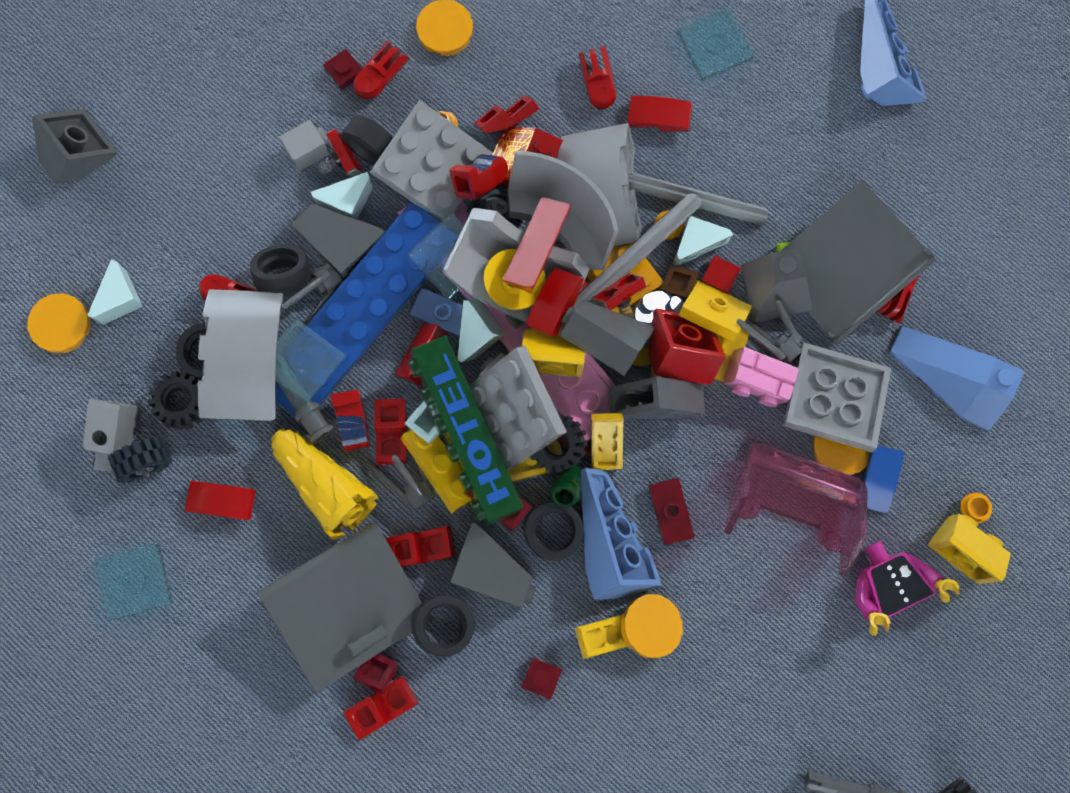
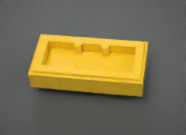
[591,413,624,470]
[575,614,628,659]

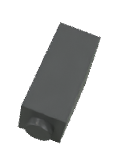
[291,204,385,280]
[560,300,654,376]
[609,376,705,419]
[450,523,537,609]

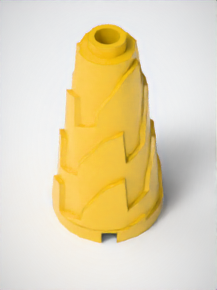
[271,428,379,540]

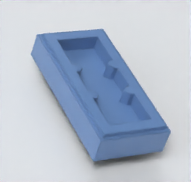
[409,288,463,338]

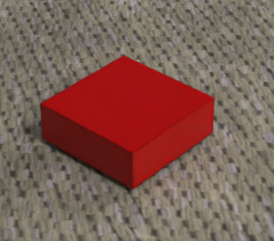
[701,255,741,294]

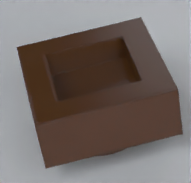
[660,264,699,301]

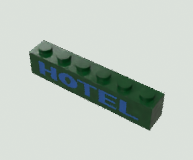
[407,335,524,526]

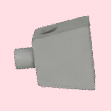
[83,399,141,472]

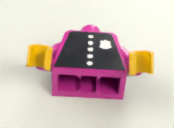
[855,541,959,636]

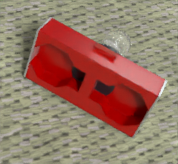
[317,128,363,177]
[591,273,647,318]

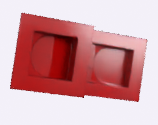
[474,95,540,133]
[627,96,693,132]
[525,267,584,337]
[374,398,408,465]
[184,481,256,521]
[385,526,456,567]
[343,676,419,740]

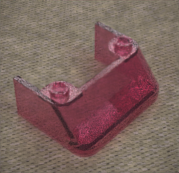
[724,443,868,576]

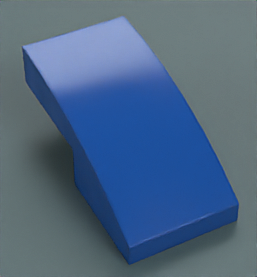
[856,445,905,514]

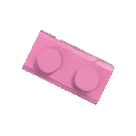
[723,347,799,407]

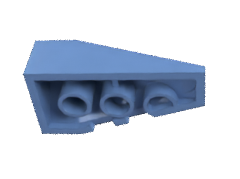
[860,0,926,106]
[889,326,1025,432]
[581,468,662,599]

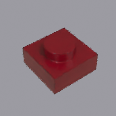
[323,49,362,91]
[353,654,399,695]
[521,658,562,700]

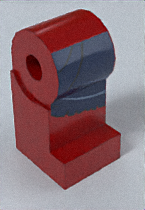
[449,154,508,200]
[331,389,370,452]

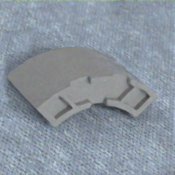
[557,123,642,246]
[507,151,618,270]
[443,208,590,332]
[198,289,283,421]

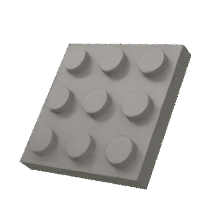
[370,100,493,225]
[783,342,891,453]
[469,346,567,470]

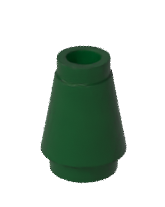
[550,465,581,507]

